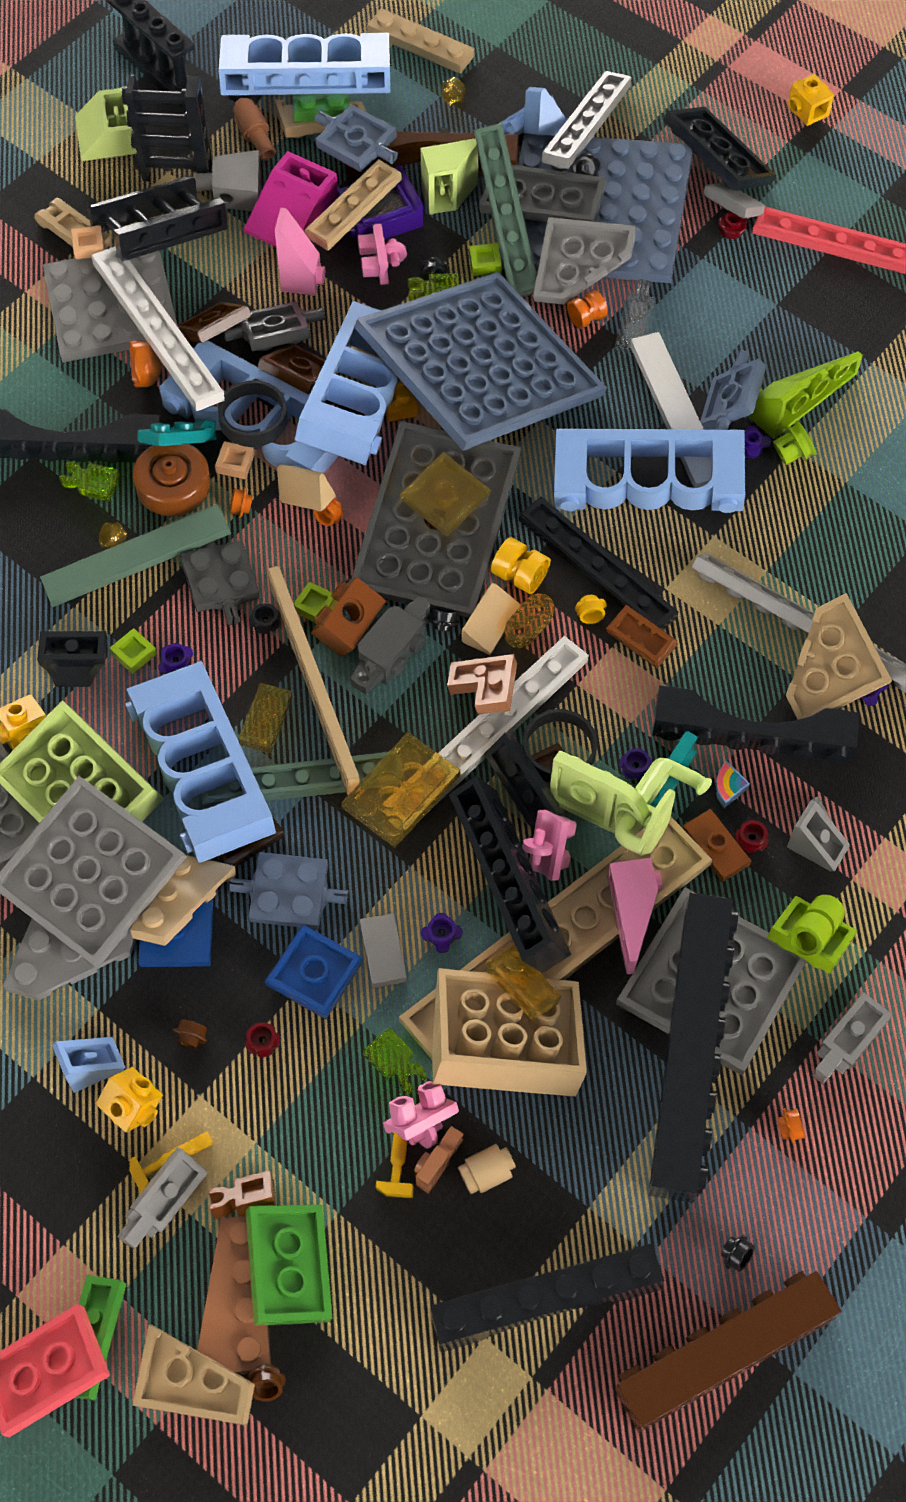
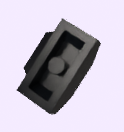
[37,631,108,687]

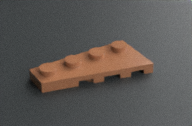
[197,1215,271,1375]

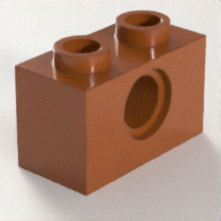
[311,576,386,657]

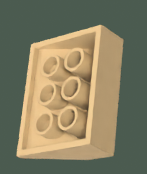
[432,968,587,1097]

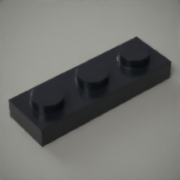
[484,733,564,833]

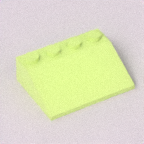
[0,700,165,823]

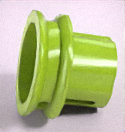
[773,420,817,465]

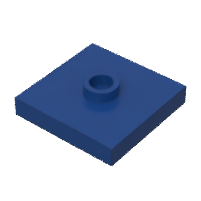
[138,898,213,967]
[265,924,363,1019]

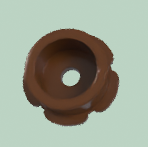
[173,1019,208,1049]
[248,1364,286,1402]

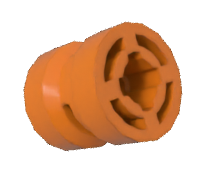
[567,290,608,329]

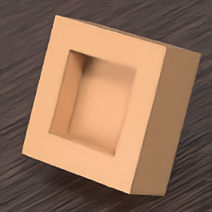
[71,225,104,260]
[215,441,255,479]

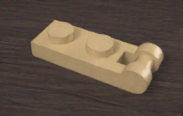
[34,197,112,250]

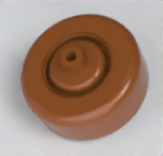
[133,443,211,516]

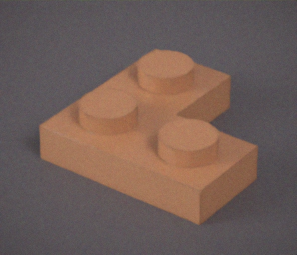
[447,654,517,715]

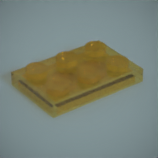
[342,732,460,848]

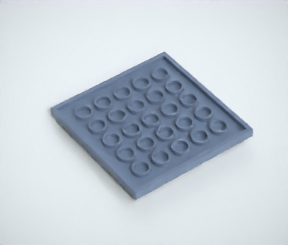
[499,133,693,283]
[355,272,607,451]

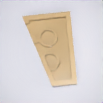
[130,855,236,946]

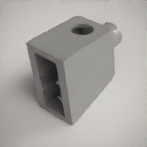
[196,150,261,211]

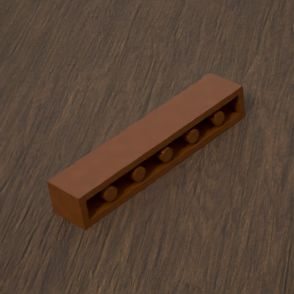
[615,1270,842,1433]

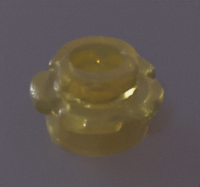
[440,77,466,104]
[99,522,127,549]

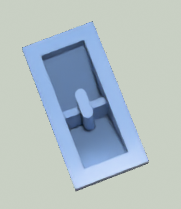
[523,87,567,135]
[52,1037,125,1093]

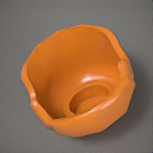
[129,340,162,387]

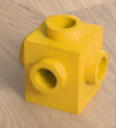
[787,74,834,126]
[0,694,46,751]
[95,1067,163,1133]

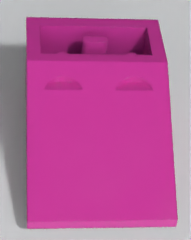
[243,151,338,247]

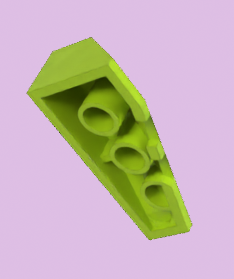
[748,351,863,439]

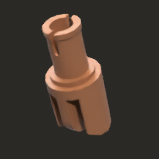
[233,98,276,161]

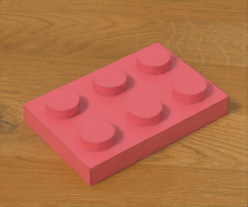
[0,1303,110,1438]

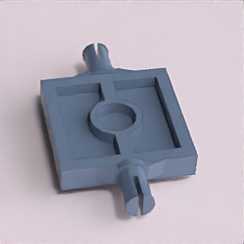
[315,105,398,172]
[700,350,766,430]
[229,852,348,930]

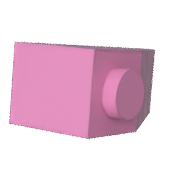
[275,208,325,296]
[607,858,662,974]

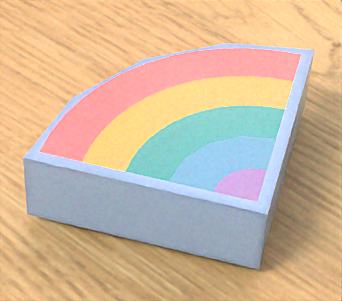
[715,761,750,808]

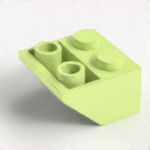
[75,88,136,161]
[421,139,479,215]

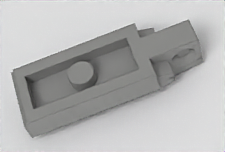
[812,992,893,1084]
[117,1148,207,1249]

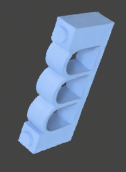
[219,33,390,95]
[294,301,400,465]
[159,340,338,474]
[554,429,745,513]
[125,661,276,863]

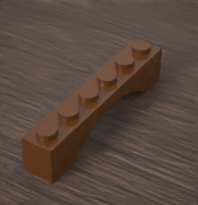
[346,131,519,177]

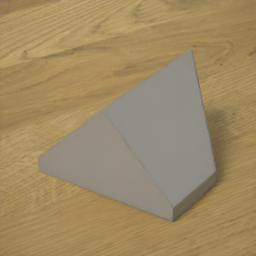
[787,796,850,871]

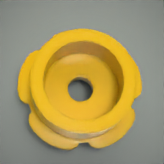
[575,595,607,624]

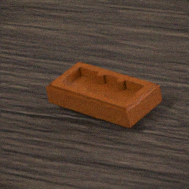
[606,605,678,669]
[682,809,751,883]

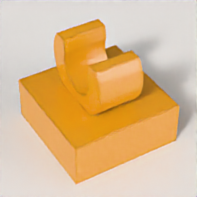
[385,382,418,422]

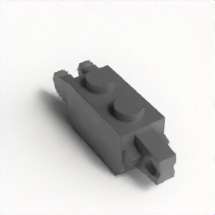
[350,596,430,694]

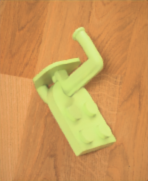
[550,750,712,856]

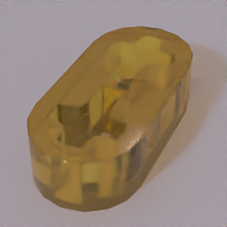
[505,593,554,648]

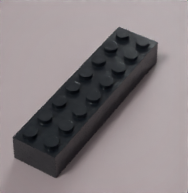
[648,893,739,1203]

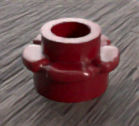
[718,212,747,239]
[735,820,769,853]
[245,1022,280,1057]

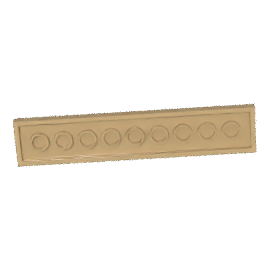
[399,817,712,1060]

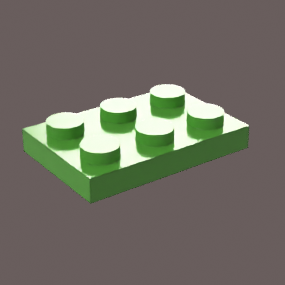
[293,94,350,122]
[246,1204,333,1326]

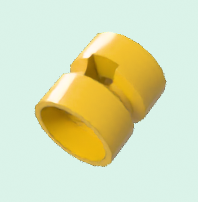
[491,537,551,594]

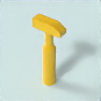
[129,1131,214,1193]
[376,1132,414,1198]

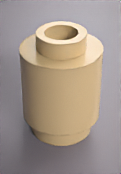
[458,1144,516,1194]

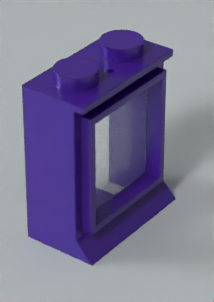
[336,164,423,244]

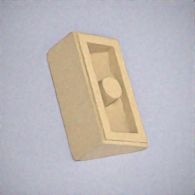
[277,464,335,511]
[462,583,520,655]

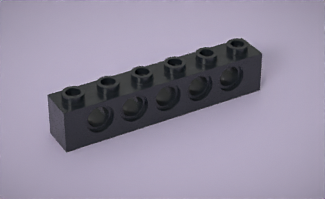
[449,776,572,973]

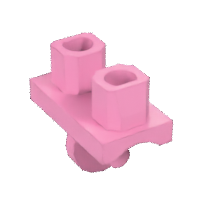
[358,224,407,285]
[522,810,577,881]
[383,1081,459,1148]

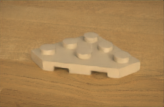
[786,593,892,720]

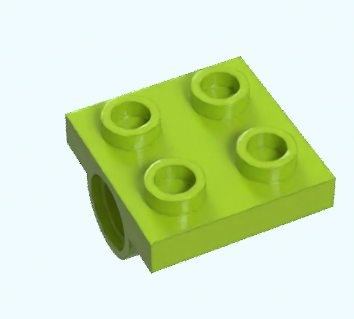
[767,895,858,974]

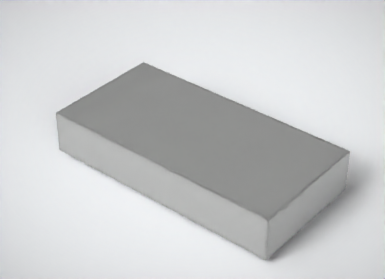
[703,182,766,219]
[359,913,407,988]

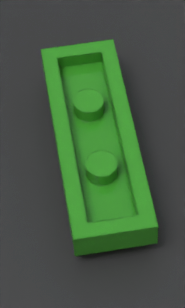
[75,1275,127,1401]

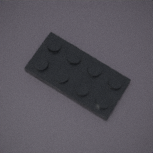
[663,106,776,191]

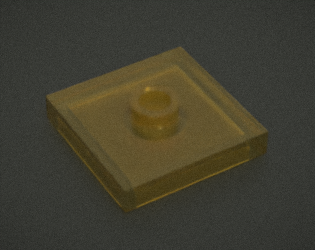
[400,452,490,537]

